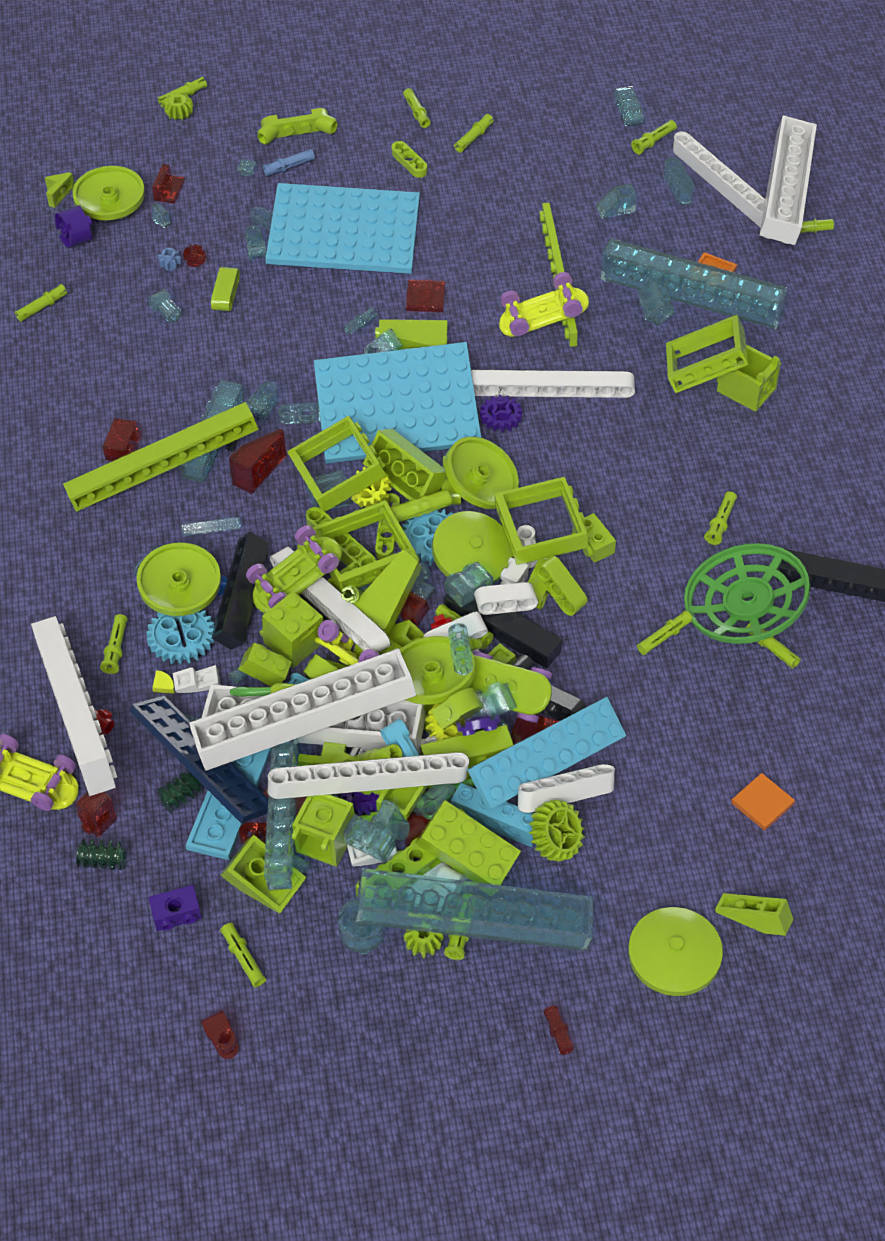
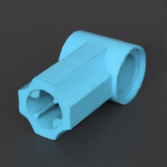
[380,719,419,757]

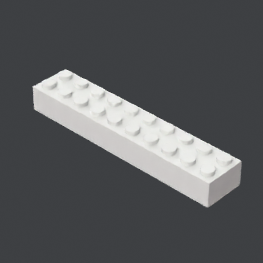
[760,116,817,245]
[31,616,117,796]
[189,649,416,771]
[202,685,426,753]

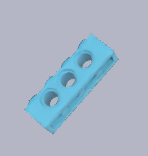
[451,783,534,847]

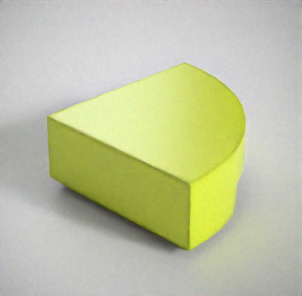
[152,670,175,694]

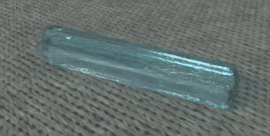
[181,517,241,536]

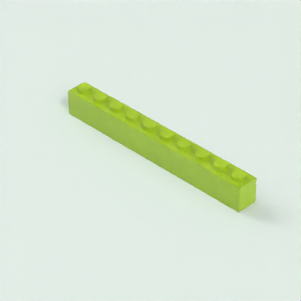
[63,402,259,512]

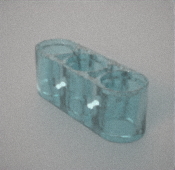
[614,86,644,126]
[663,157,694,205]

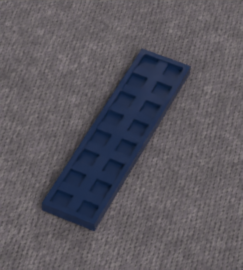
[130,696,275,823]

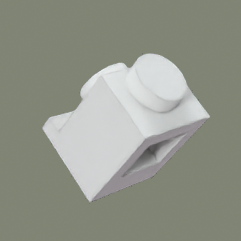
[500,557,529,585]

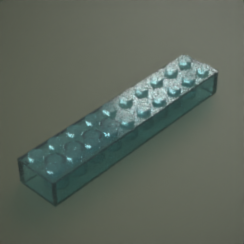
[601,238,788,329]
[355,868,593,951]

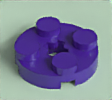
[456,713,501,736]

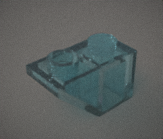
[596,183,637,219]

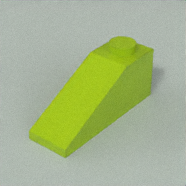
[715,893,794,936]

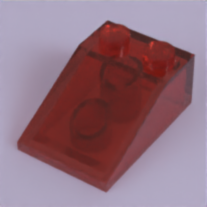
[229,429,287,494]

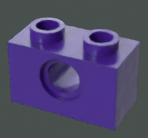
[148,885,202,931]

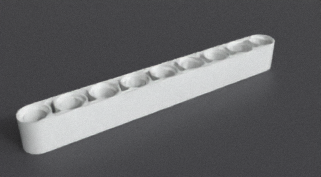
[673,132,765,228]
[471,370,635,398]
[270,547,390,653]
[268,753,469,799]

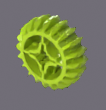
[529,800,585,862]

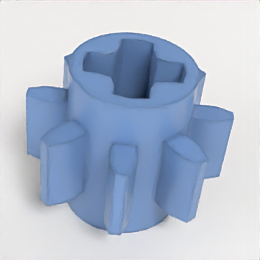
[158,248,181,271]

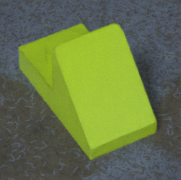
[45,172,75,208]

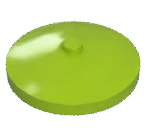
[72,166,145,220]
[444,437,519,509]
[431,511,513,587]
[137,543,221,616]
[400,636,476,705]
[628,907,723,996]

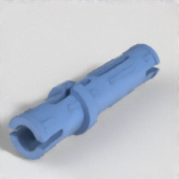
[263,149,315,176]

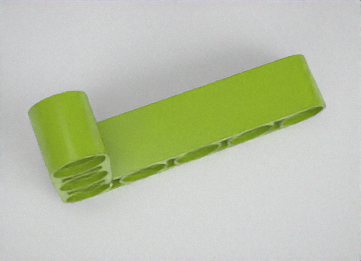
[306,507,376,591]

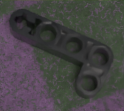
[510,655,586,721]

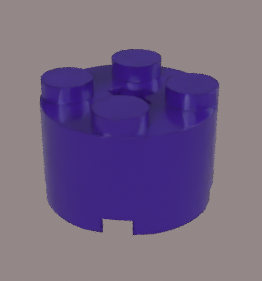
[54,205,93,247]

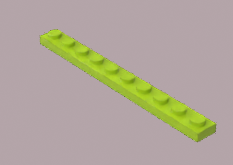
[539,203,578,347]

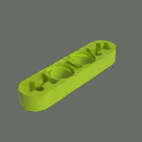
[375,493,400,560]

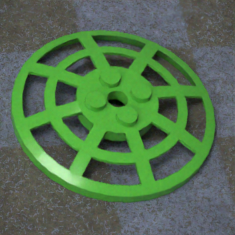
[684,543,810,644]

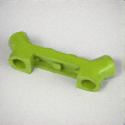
[257,108,337,145]

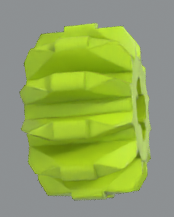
[164,92,193,121]
[404,917,443,958]

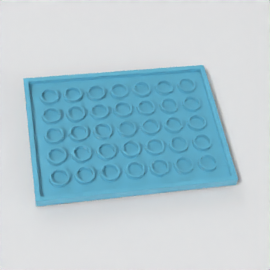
[266,183,420,274]
[314,342,481,464]

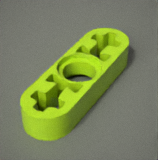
[391,141,427,178]

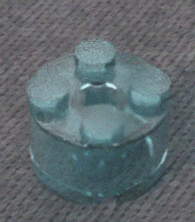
[338,898,385,954]

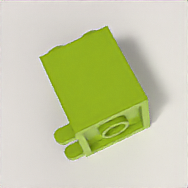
[716,345,781,412]
[259,591,323,669]
[292,794,356,867]

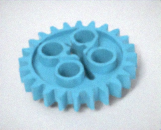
[402,509,453,566]
[146,610,214,665]

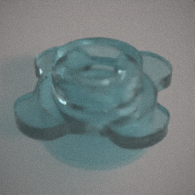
[237,159,256,176]

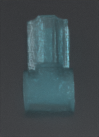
[147,288,182,323]
[413,783,456,819]

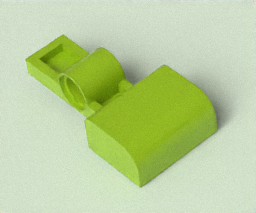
[337,752,428,822]

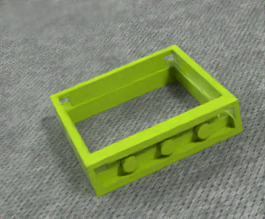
[666,315,748,393]
[287,416,386,512]
[494,477,591,565]
[312,500,416,594]

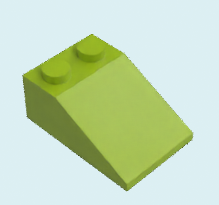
[220,835,306,914]

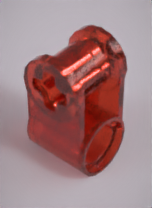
[200,1010,239,1059]

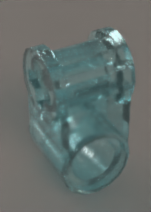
[245,225,267,260]
[364,328,402,354]
[246,381,279,419]
[371,800,410,841]

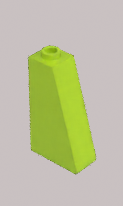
[375,320,448,350]
[353,549,421,636]

